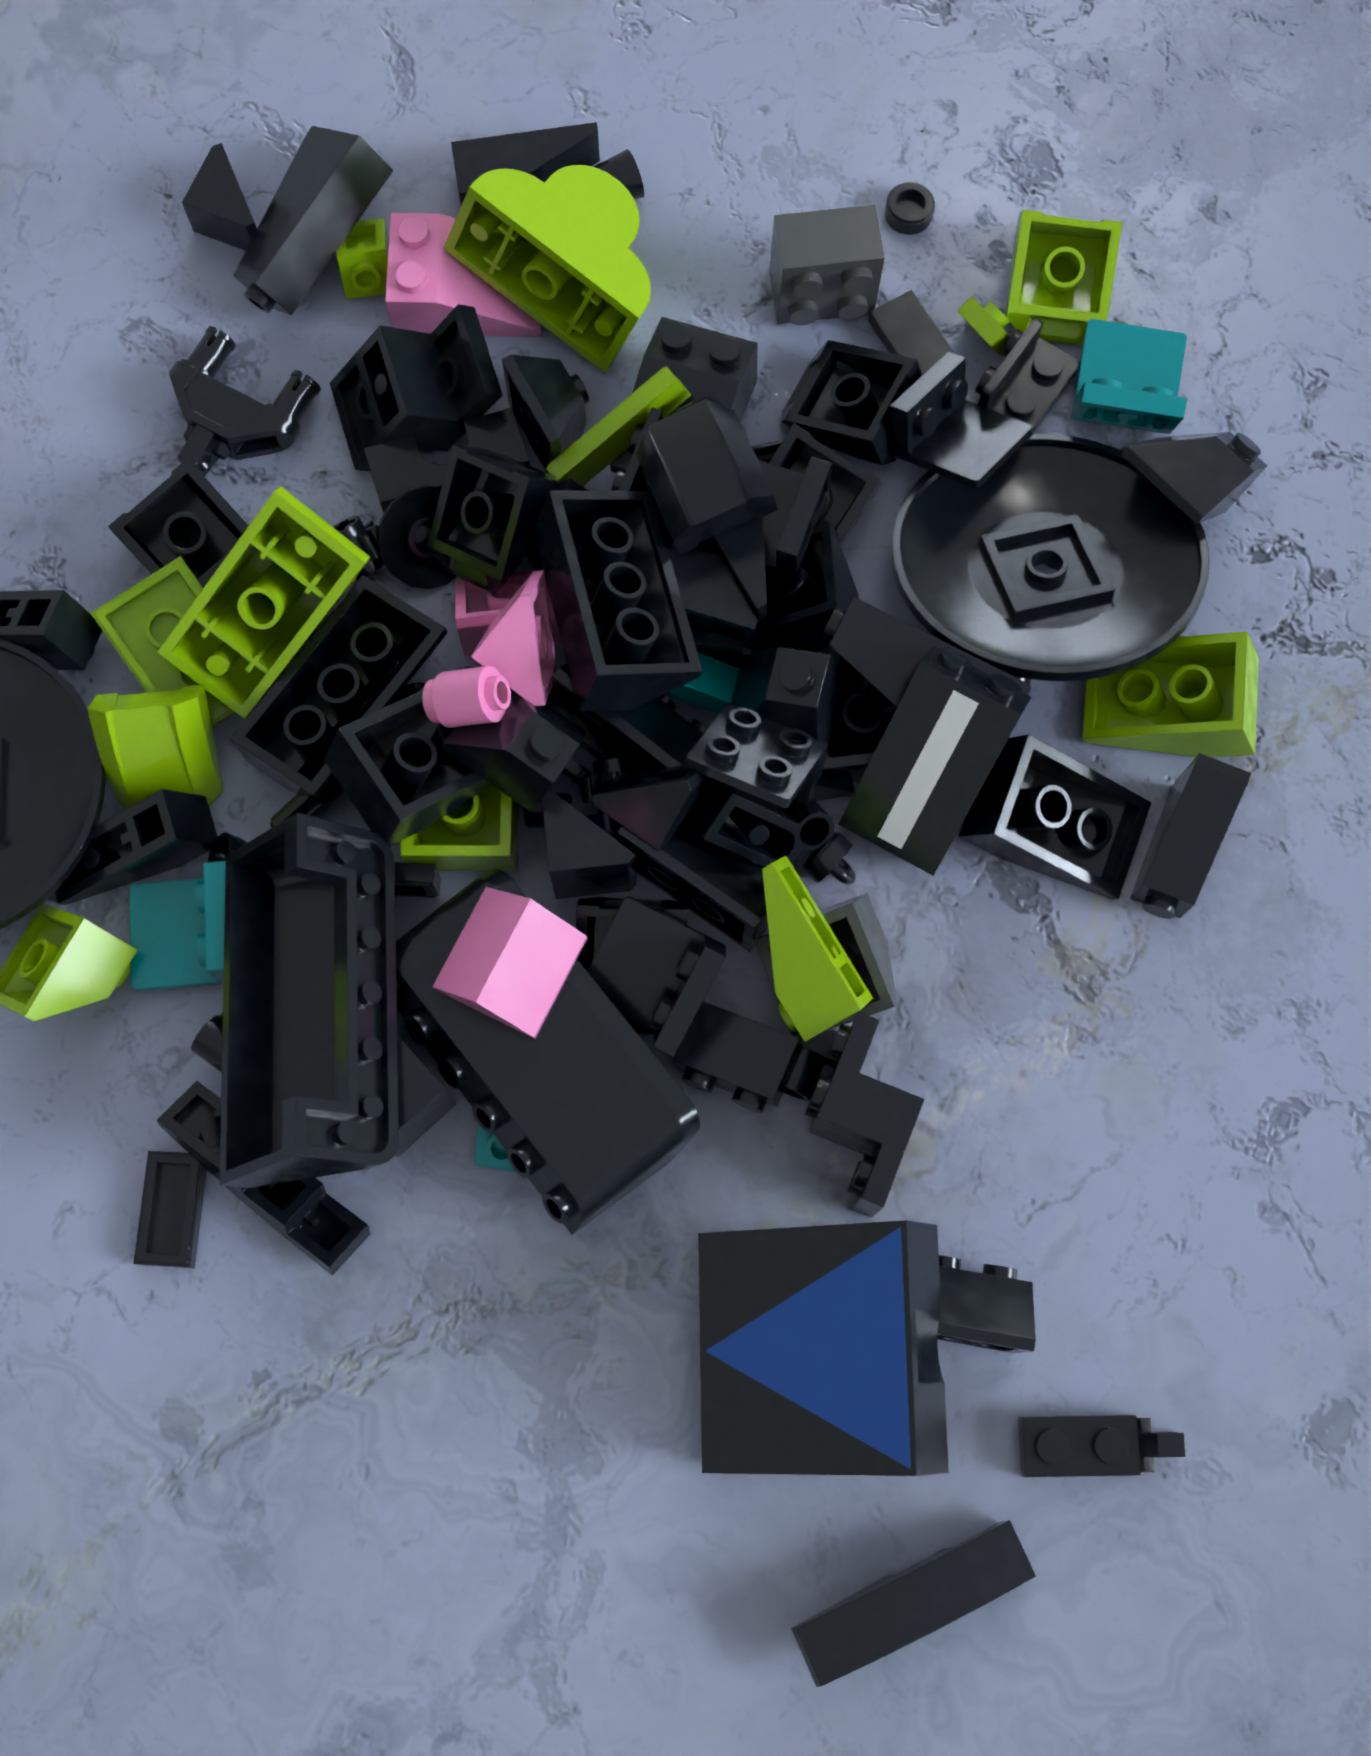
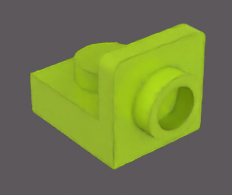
[336,218,389,299]

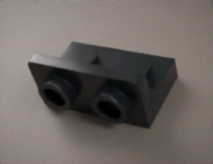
[975,318,1080,434]

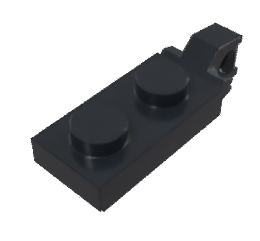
[1018,1415,1186,1477]

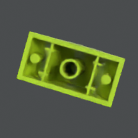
[443,165,651,373]
[157,486,370,719]

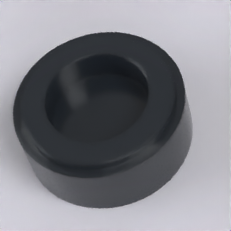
[885,182,935,235]

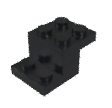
[329,304,503,472]
[804,1012,924,1217]

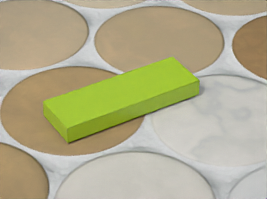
[546,366,691,486]

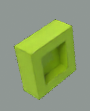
[957,296,1011,356]

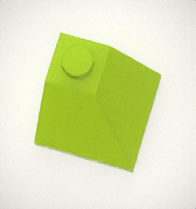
[0,903,137,1021]

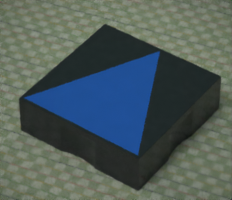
[698,1220,949,1476]

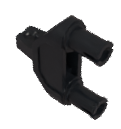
[169,326,321,477]

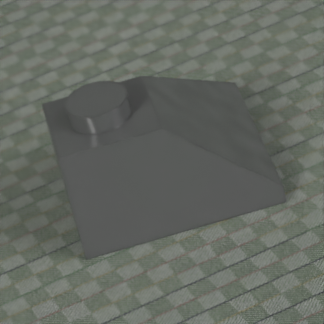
[754,893,897,1040]

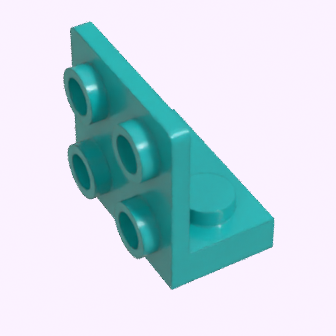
[1071,319,1187,434]
[129,861,226,991]

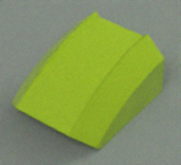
[1006,209,1123,345]
[87,684,223,809]

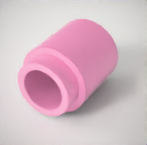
[422,666,511,728]

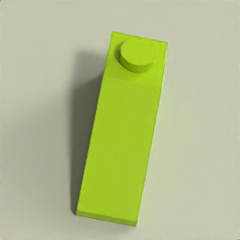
[762,856,873,1042]

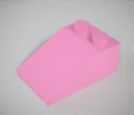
[385,213,542,337]

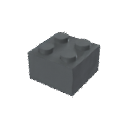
[769,205,885,325]

